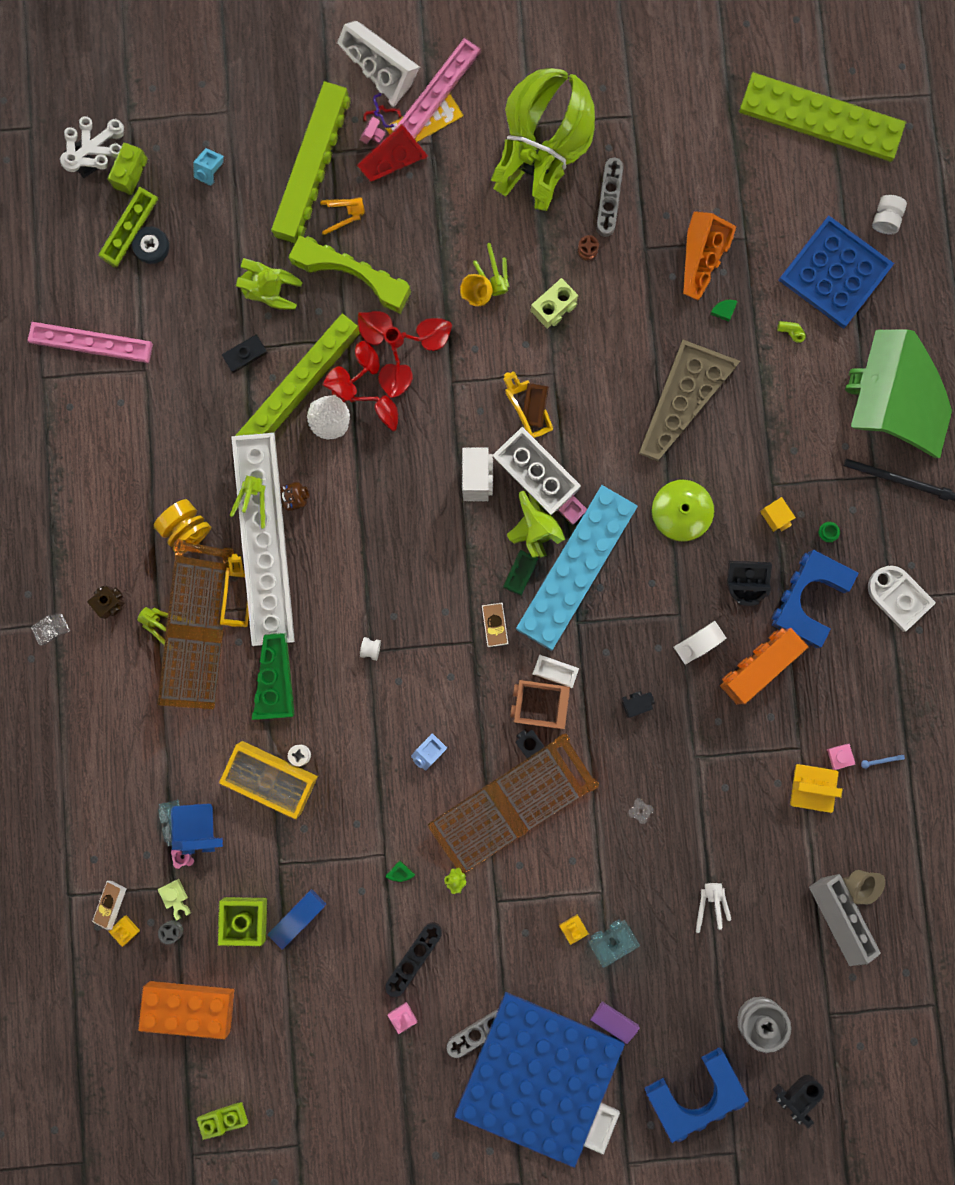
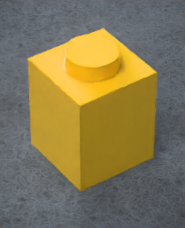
[760,497,796,532]

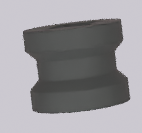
[158,920,183,944]

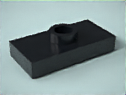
[221,334,268,373]

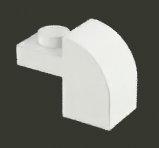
[674,621,726,665]

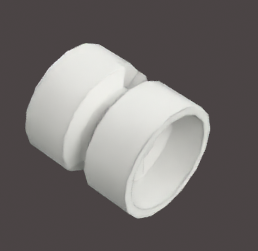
[872,195,907,234]

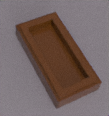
[521,383,549,427]

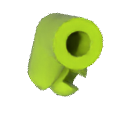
[777,321,806,343]

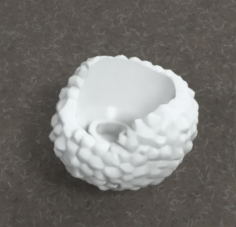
[307,395,350,439]

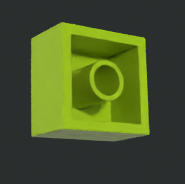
[218,897,267,946]

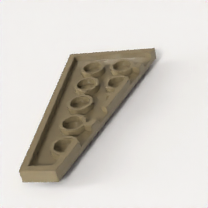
[639,340,740,461]

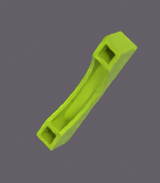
[289,235,411,314]

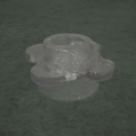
[628,798,653,824]

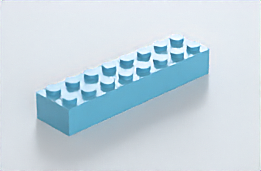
[516,485,638,651]

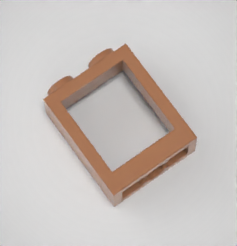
[510,680,570,729]

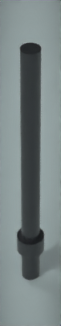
[843,458,955,501]

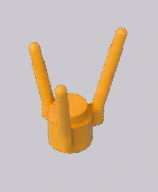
[320,198,365,235]

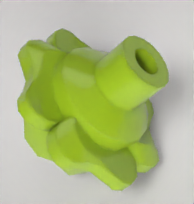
[444,868,466,894]

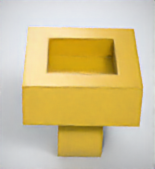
[559,914,589,945]
[108,915,140,947]

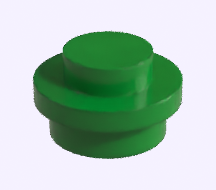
[818,522,840,543]

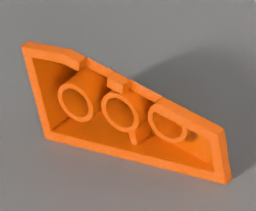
[683,211,737,300]

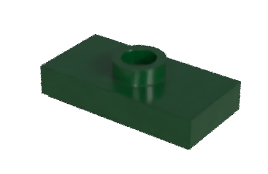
[503,550,539,596]

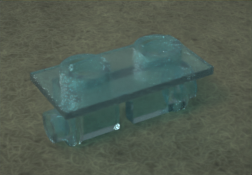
[157,800,179,846]

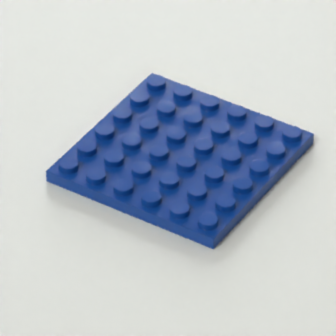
[455,992,625,1168]

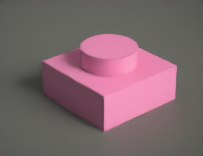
[558,496,587,525]
[827,744,855,770]

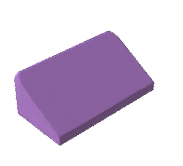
[590,1001,640,1044]

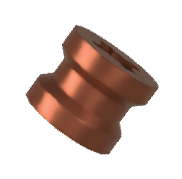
[578,235,599,261]

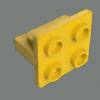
[790,764,842,813]

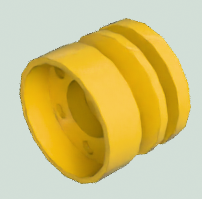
[154,499,211,555]

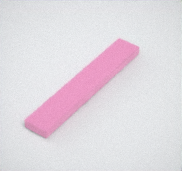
[393,38,480,139]
[28,322,153,363]

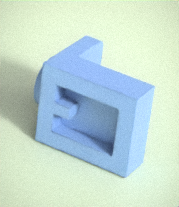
[411,733,447,770]

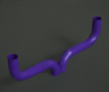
[373,93,394,128]

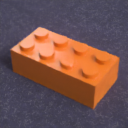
[720,628,808,704]
[138,981,235,1039]

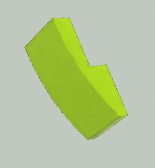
[197,1102,248,1140]

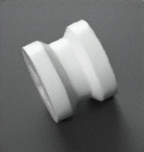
[360,637,381,661]
[288,745,311,766]

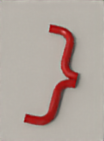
[363,105,401,122]

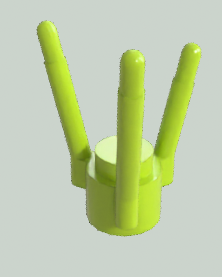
[473,243,509,296]
[230,476,266,529]
[137,607,194,649]

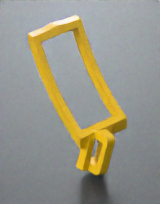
[503,372,553,438]
[220,554,249,627]

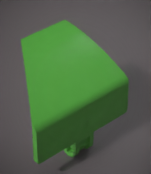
[845,329,952,458]

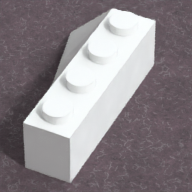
[337,21,420,107]

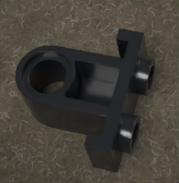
[773,1075,824,1129]

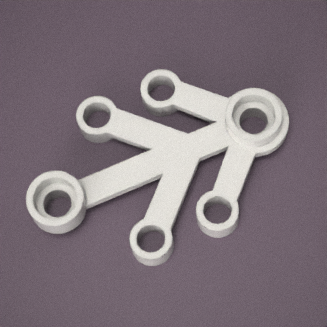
[60,117,124,172]

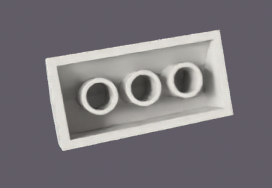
[493,427,581,515]

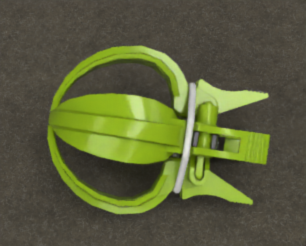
[491,68,595,211]

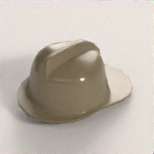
[843,870,885,904]

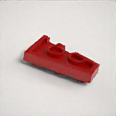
[357,124,429,182]

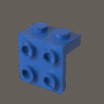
[171,804,223,854]

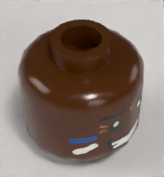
[280,482,310,511]

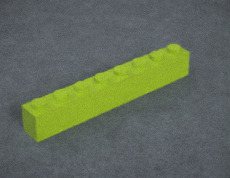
[271,81,351,243]
[235,313,360,436]

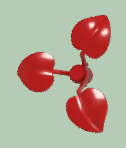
[358,311,452,398]
[323,341,398,432]

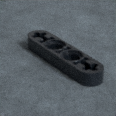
[385,922,442,997]

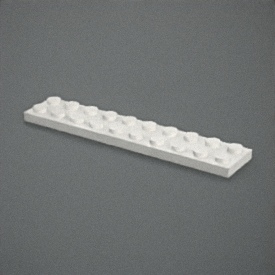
[231,433,295,646]

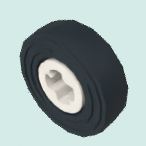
[132,227,169,264]

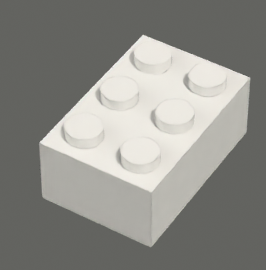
[462,448,493,501]

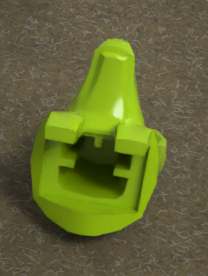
[236,258,302,310]
[507,491,565,558]

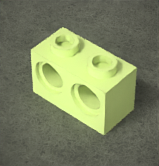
[531,278,578,328]

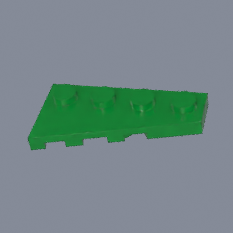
[252,633,295,720]

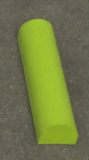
[98,187,158,268]

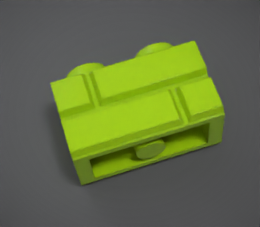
[107,143,148,195]

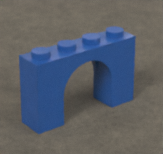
[771,550,859,648]
[644,1047,749,1143]

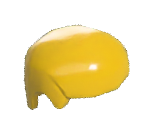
[460,274,493,307]

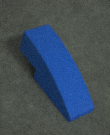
[267,889,326,949]

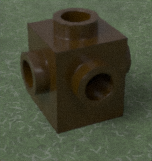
[87,585,125,619]

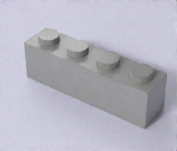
[809,874,881,966]

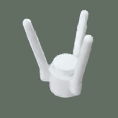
[696,883,731,933]

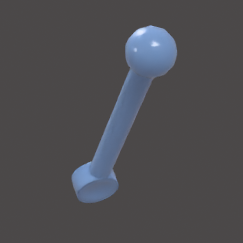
[861,755,905,769]

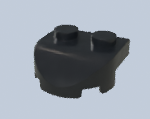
[727,560,772,606]

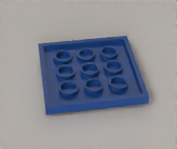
[778,215,894,329]

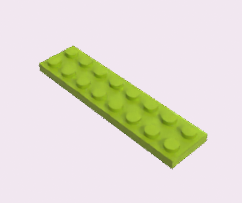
[739,72,906,162]

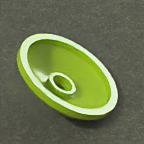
[652,480,714,542]

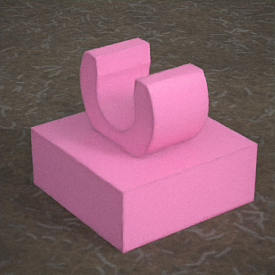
[360,117,385,144]
[388,1002,417,1034]

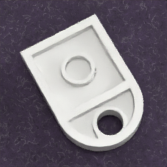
[868,566,936,632]

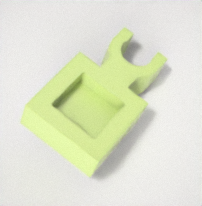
[158,879,191,921]

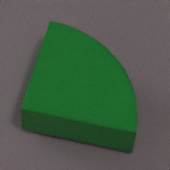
[710,300,737,322]
[385,860,415,882]

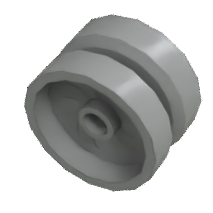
[737,997,791,1053]

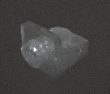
[31,613,70,646]

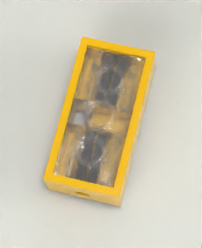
[219,741,318,819]

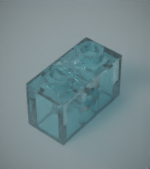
[588,919,640,968]

